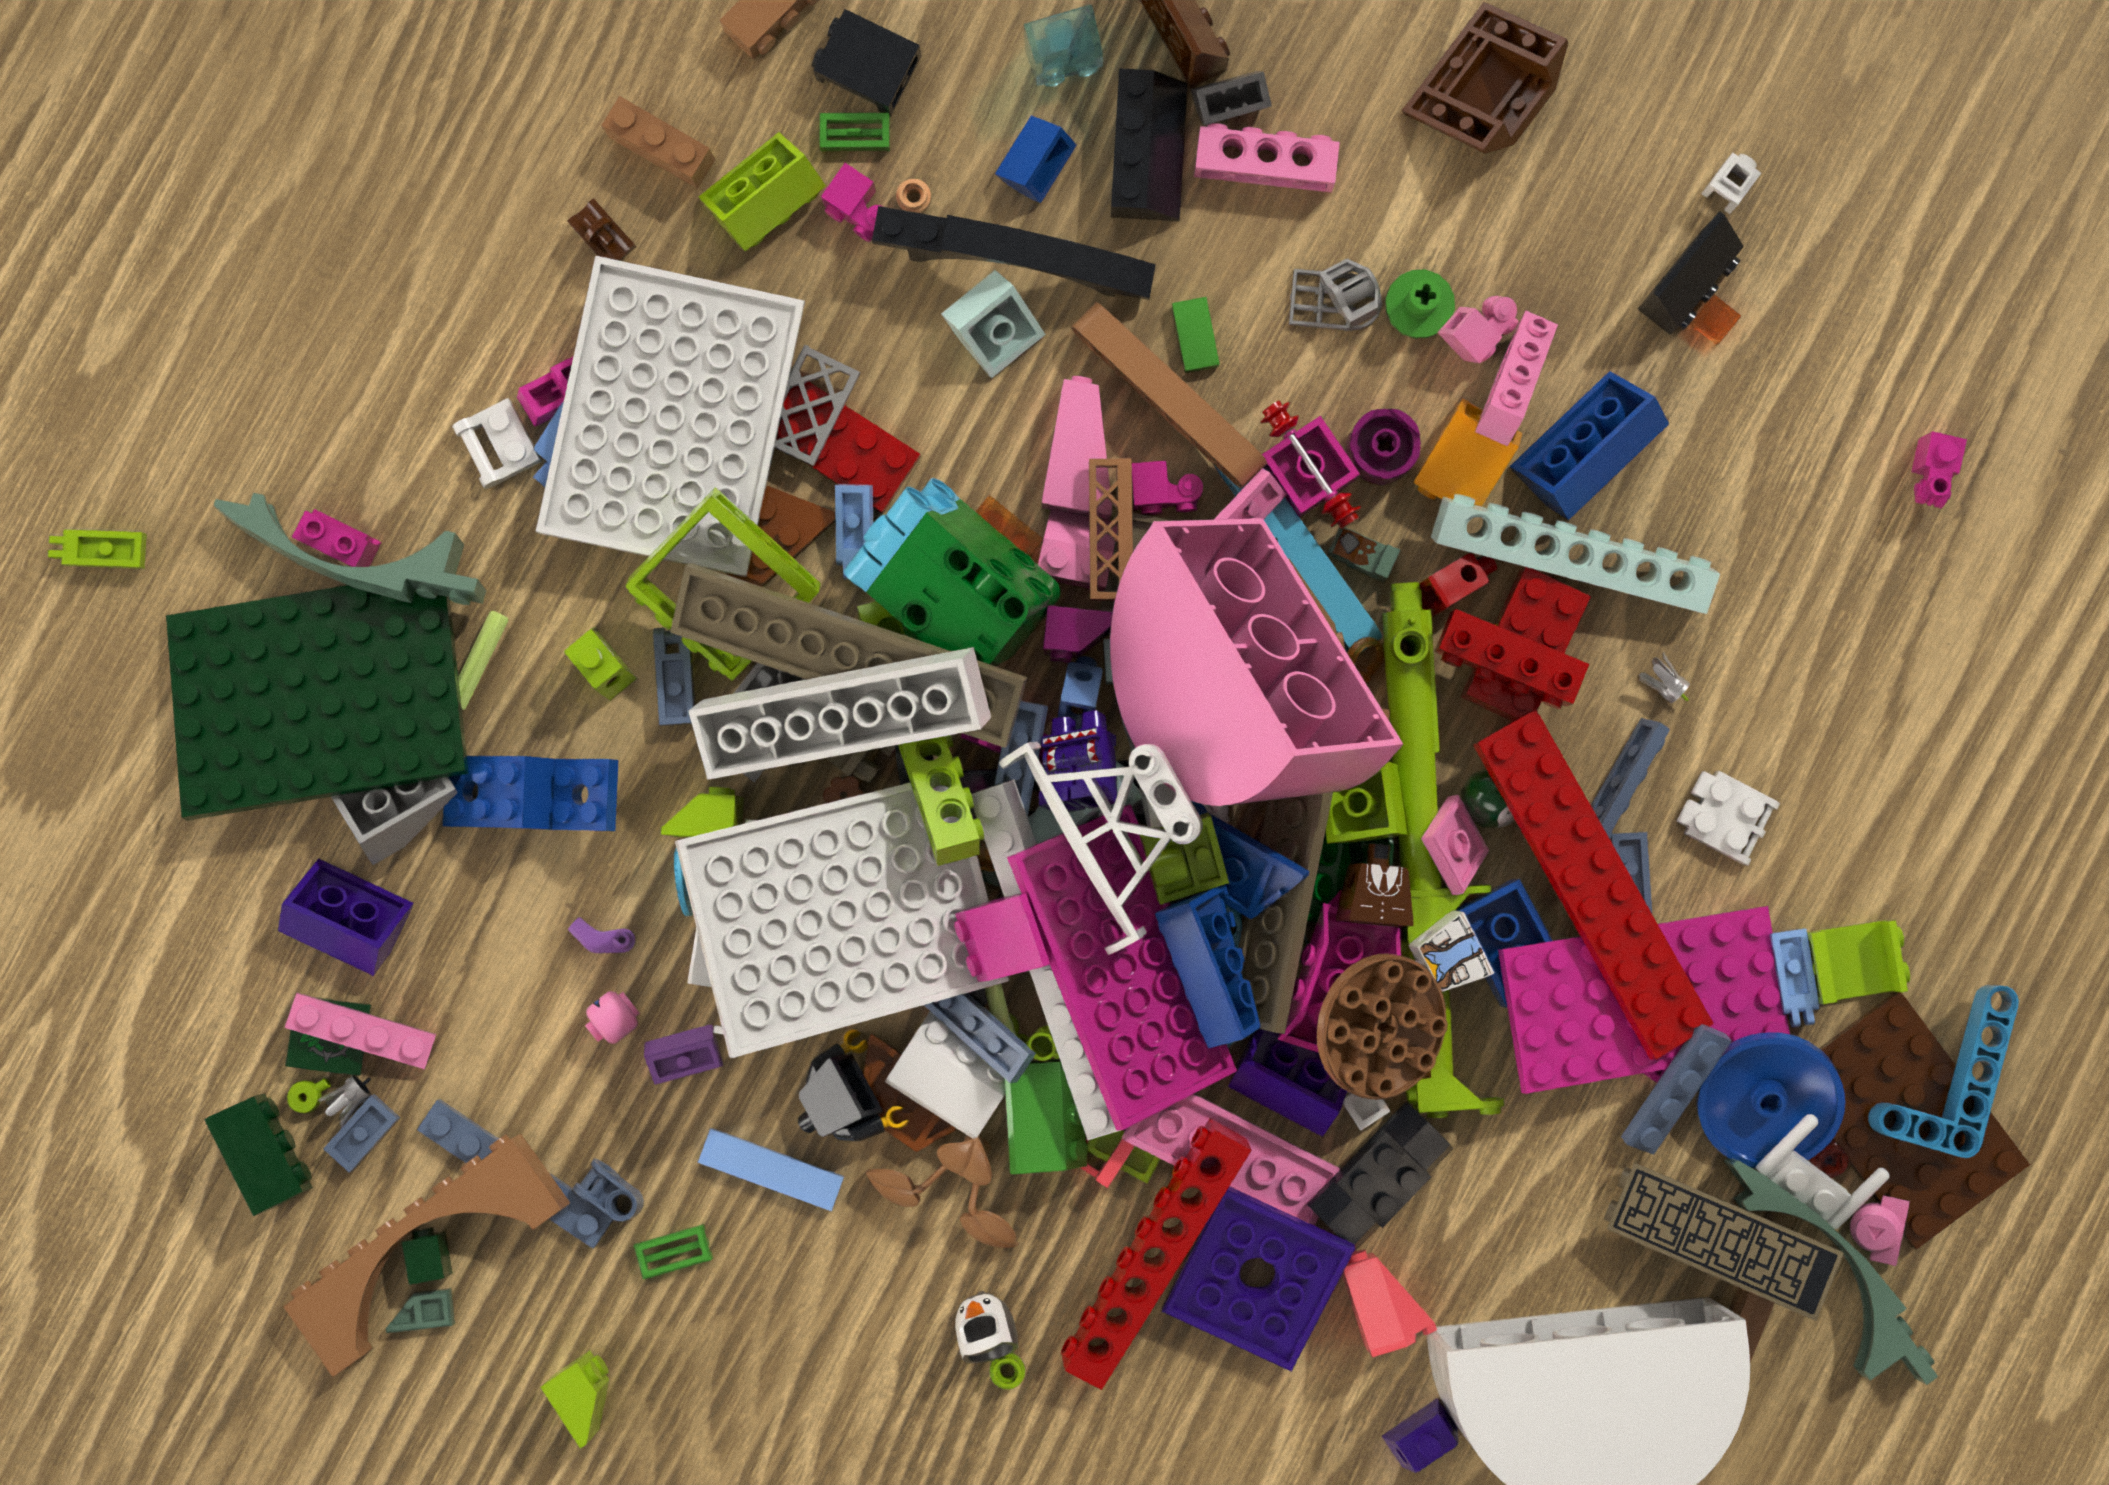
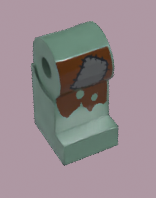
[1327,527,1400,583]

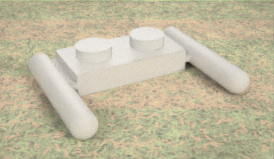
[1756,1114,1889,1230]

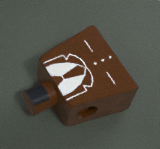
[1336,844,1414,927]

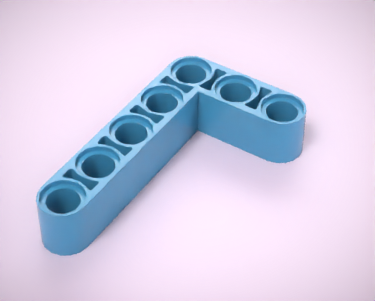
[1868,985,2019,1158]

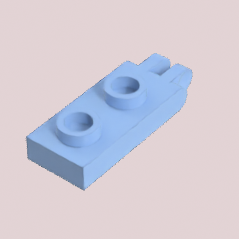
[835,484,873,580]
[1770,928,1819,1028]

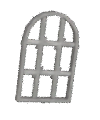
[1289,269,1382,331]

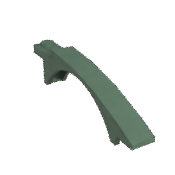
[214,493,487,605]
[1724,1158,1938,1385]

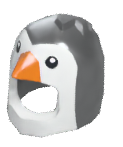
[955,1291,1019,1363]

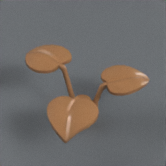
[865,1135,1020,1248]

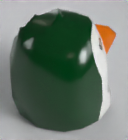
[1461,768,1514,829]

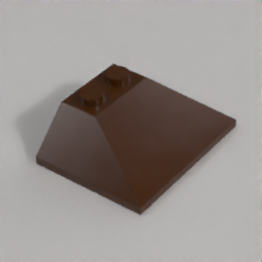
[1402,2,1568,154]

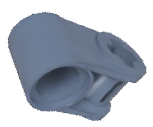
[573,1158,644,1222]

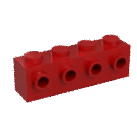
[1434,609,1590,709]

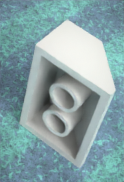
[885,1011,1005,1139]

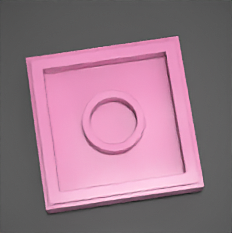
[1421,795,1489,895]

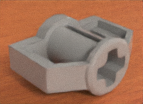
[1319,259,1380,328]

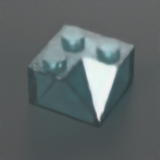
[1024,4,1103,87]

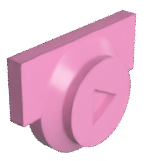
[1850,1195,1910,1266]

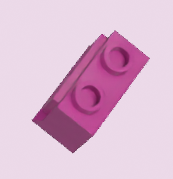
[292,509,382,567]

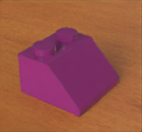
[1043,606,1113,664]

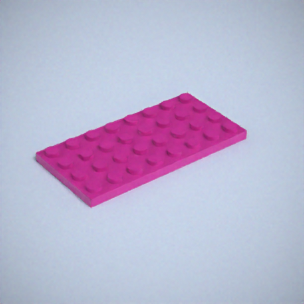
[1007,804,1237,1130]
[1498,906,1790,1094]

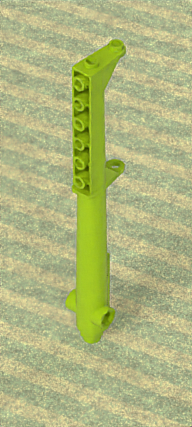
[1382,582,1505,1118]

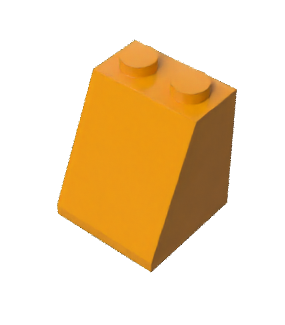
[1413,398,1523,507]

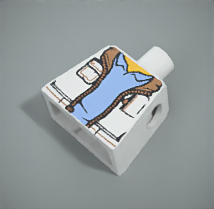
[1409,910,1494,992]

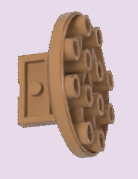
[1317,953,1448,1100]

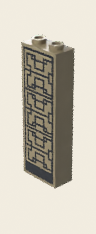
[1604,1163,1844,1321]

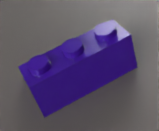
[278,858,413,976]
[1228,1029,1347,1137]

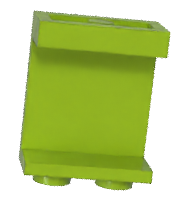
[1807,920,1910,1004]

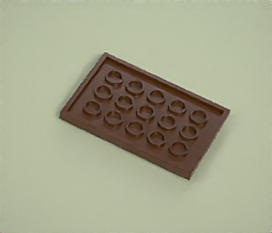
[1819,992,2030,1250]

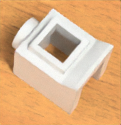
[1701,153,1761,214]

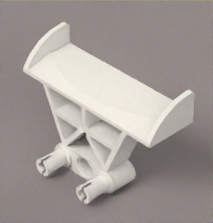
[999,741,1203,955]

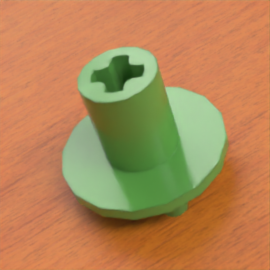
[1385,269,1455,339]

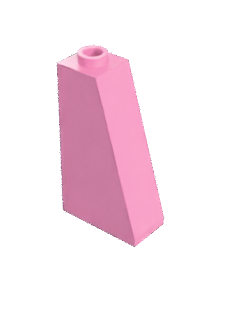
[1041,376,1112,520]

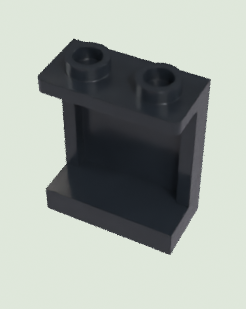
[812,9,922,117]

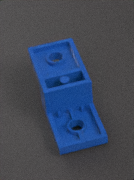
[443,756,619,831]

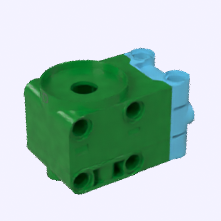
[844,478,1060,667]

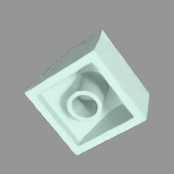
[941,270,1046,378]

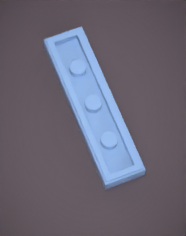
[698,1128,845,1211]

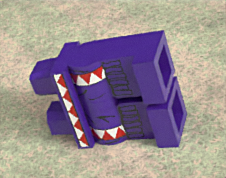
[1039,710,1117,812]

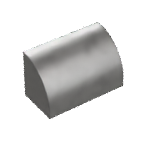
[1191,71,1272,125]

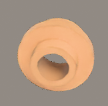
[896,179,931,213]

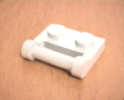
[452,398,542,489]

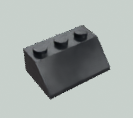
[1638,211,1744,335]

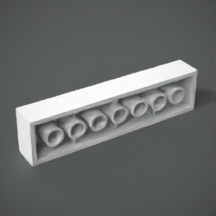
[688,647,991,780]

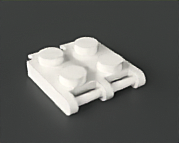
[1676,771,1780,866]

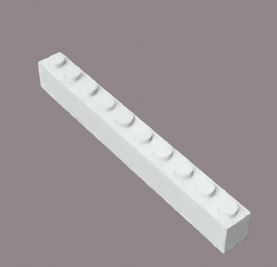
[971,779,1121,1140]

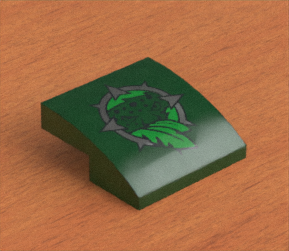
[285,997,371,1076]

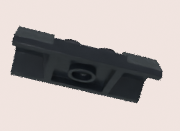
[1307,1102,1453,1251]

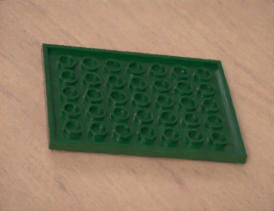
[166,585,469,821]

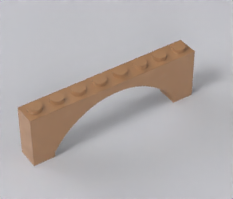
[283,1134,570,1377]

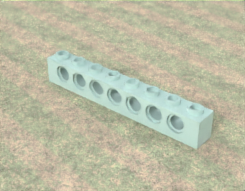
[1431,494,1720,614]

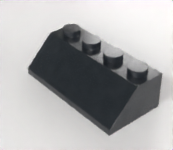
[1110,68,1188,221]

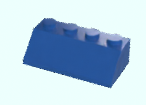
[1510,371,1669,520]

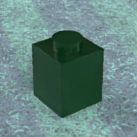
[402,1227,453,1285]

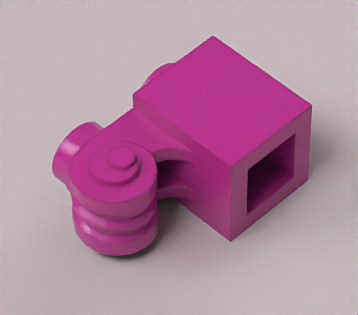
[821,163,884,242]
[1911,431,1967,509]
[1132,461,1203,515]

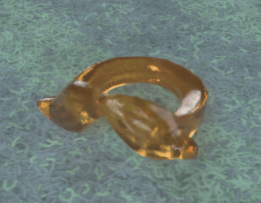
[1347,637,1384,683]

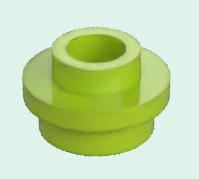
[990,1353,1025,1389]

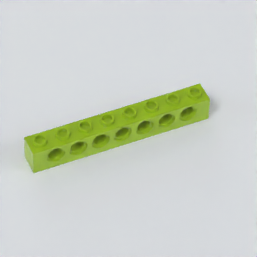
[857,601,985,866]

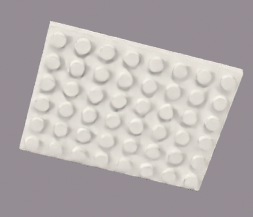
[536,256,805,577]
[675,783,1009,1058]

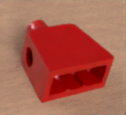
[1419,552,1497,618]

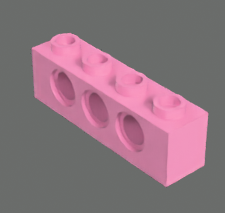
[1194,123,1340,193]
[1475,311,1558,446]

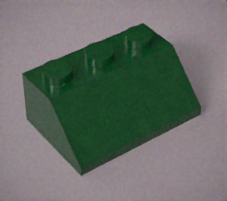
[204,1093,313,1216]

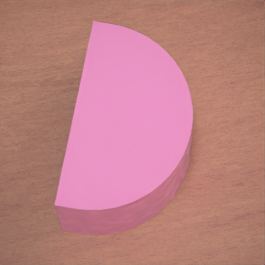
[1110,518,1403,806]

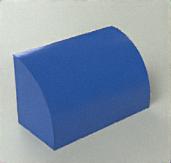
[995,115,1077,203]

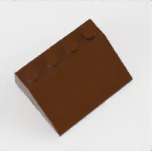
[1139,0,1230,90]

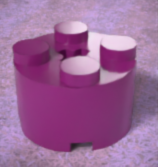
[1345,408,1421,486]

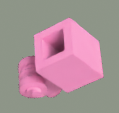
[1438,296,1519,363]

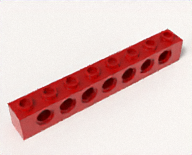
[1061,1118,1252,1390]

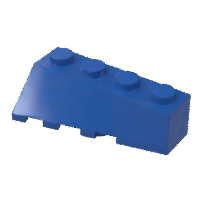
[1155,884,1261,1049]

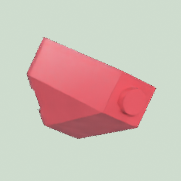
[1342,1249,1437,1358]

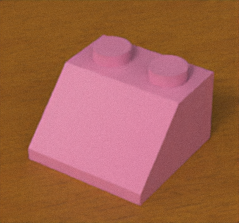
[1038,509,1117,592]

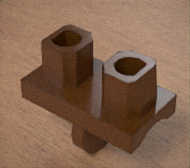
[567,198,636,261]

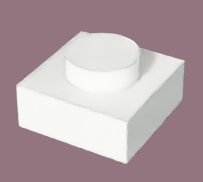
[1343,1093,1390,1131]

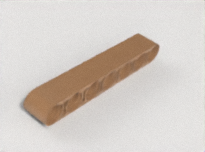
[1071,302,1267,489]

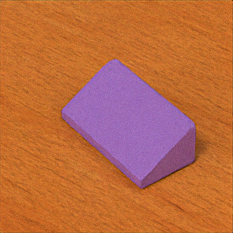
[644,1025,723,1085]

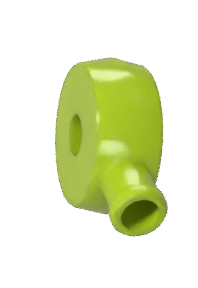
[287,1077,331,1114]

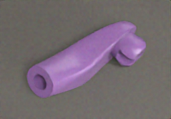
[568,917,635,953]

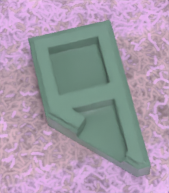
[386,1288,455,1333]

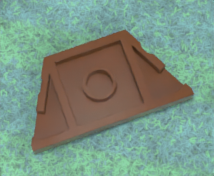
[726,486,835,587]
[863,1033,957,1152]

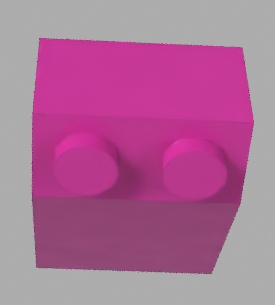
[954,893,1050,982]

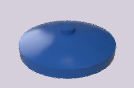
[1696,1032,1845,1168]

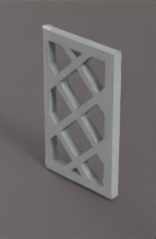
[774,345,861,467]

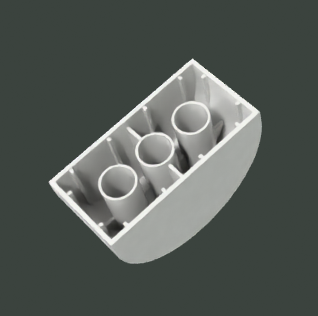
[1427,1297,1750,1485]

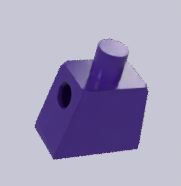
[1382,1398,1459,1473]

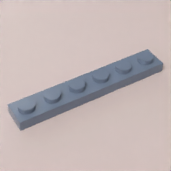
[417,1099,613,1249]

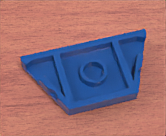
[1194,805,1310,919]

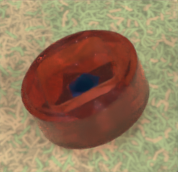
[1809,1141,1848,1178]

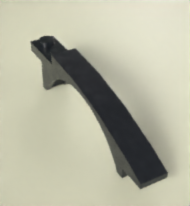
[872,206,1156,300]

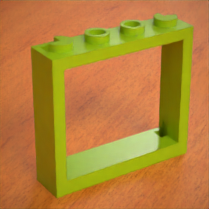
[625,487,821,681]

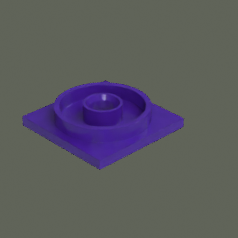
[1162,1186,1355,1372]

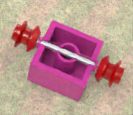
[1260,400,1361,530]

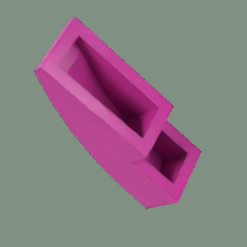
[517,356,574,427]

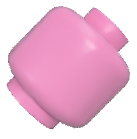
[585,991,640,1044]

